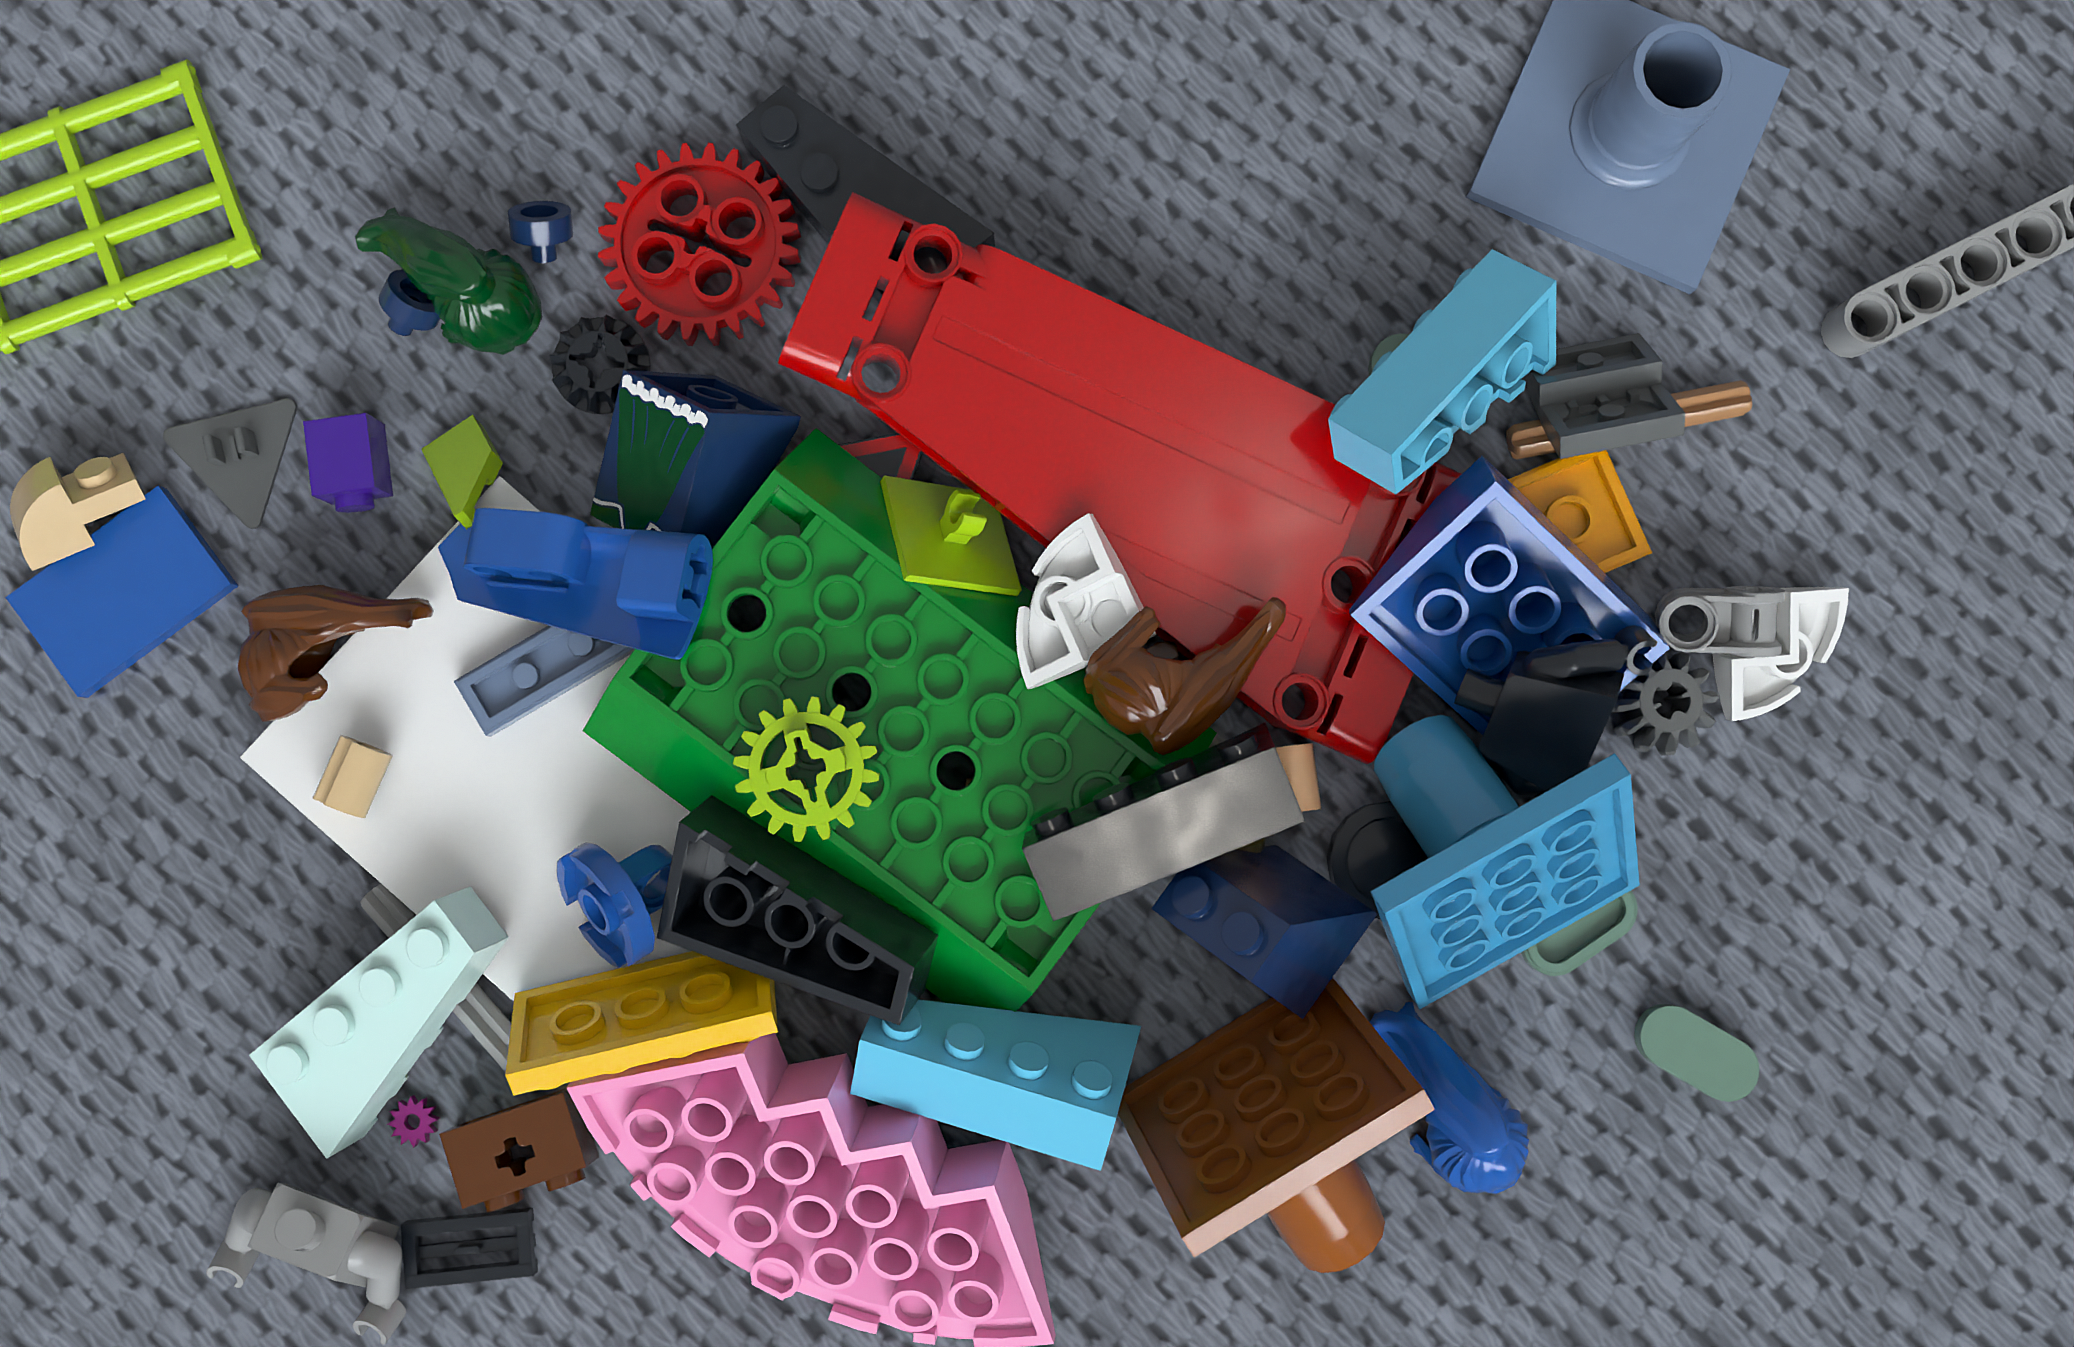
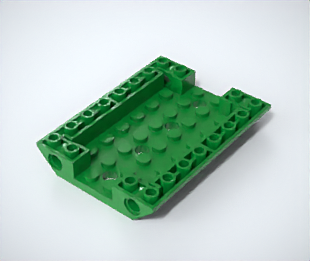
[582,428,1217,1012]

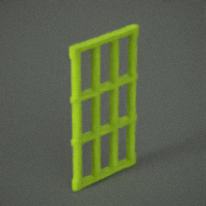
[0,59,263,354]

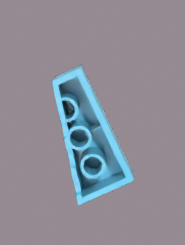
[1328,249,1556,495]
[850,1000,1141,1171]

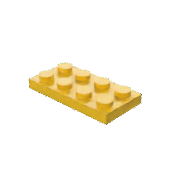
[505,951,778,1096]

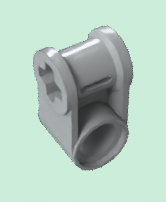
[1655,586,1785,657]

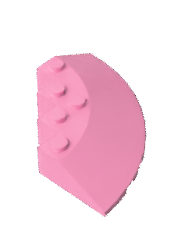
[566,1033,1056,1347]

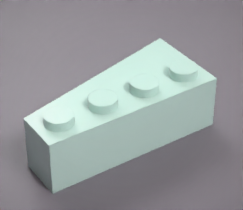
[249,887,509,1159]

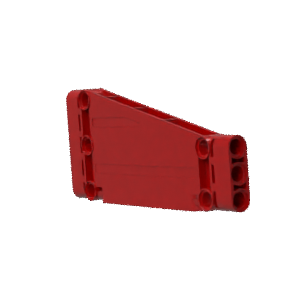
[778,192,1461,764]

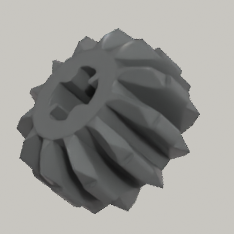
[1612,652,1720,756]

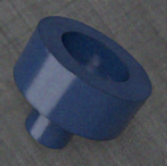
[508,201,573,263]
[379,269,441,336]

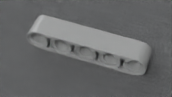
[1821,184,2074,358]

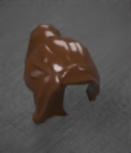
[237,585,434,722]
[1083,597,1286,755]

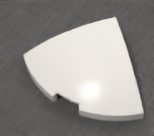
[1016,513,1156,689]
[1712,587,1849,721]

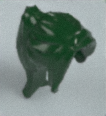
[355,207,543,355]

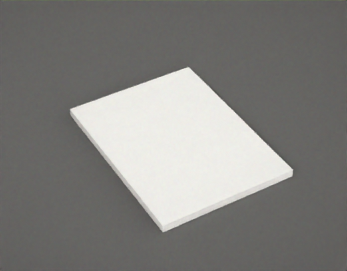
[240,476,691,1001]

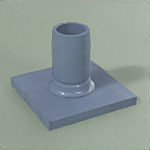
[1466,0,1790,294]

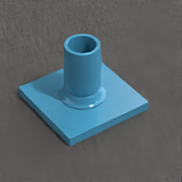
[1371,715,1640,1010]

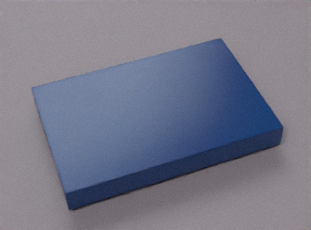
[5,485,238,698]

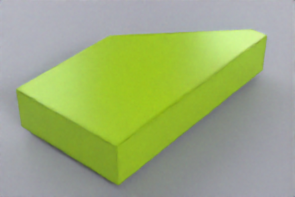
[421,415,503,529]

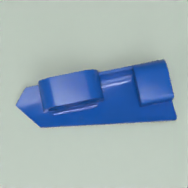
[438,508,713,660]

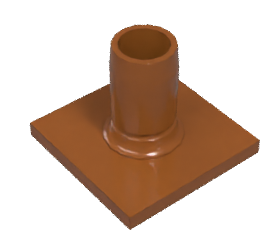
[1118,978,1435,1273]

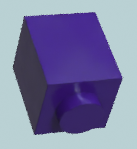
[303,413,393,513]

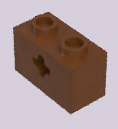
[439,1088,599,1212]

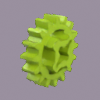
[733,697,879,842]

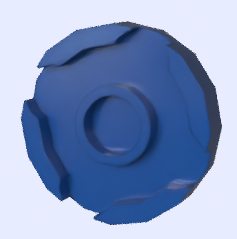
[557,842,673,968]

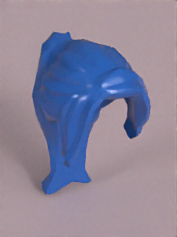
[1370,1002,1529,1194]

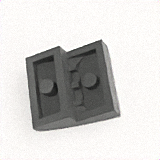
[1523,333,1685,459]

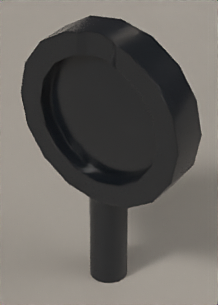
[1326,801,1428,919]

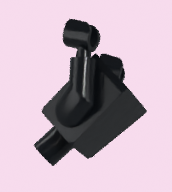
[1454,625,1658,797]

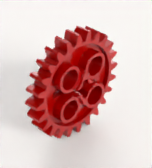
[598,142,802,346]

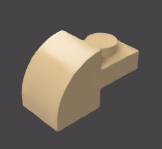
[10,453,146,571]

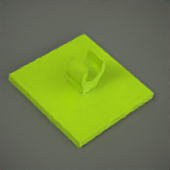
[880,476,1022,596]

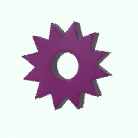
[387,1095,440,1148]

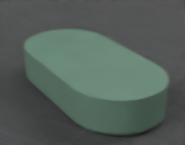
[1521,891,1637,976]
[1634,1004,1759,1102]

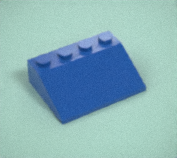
[1349,456,1670,735]

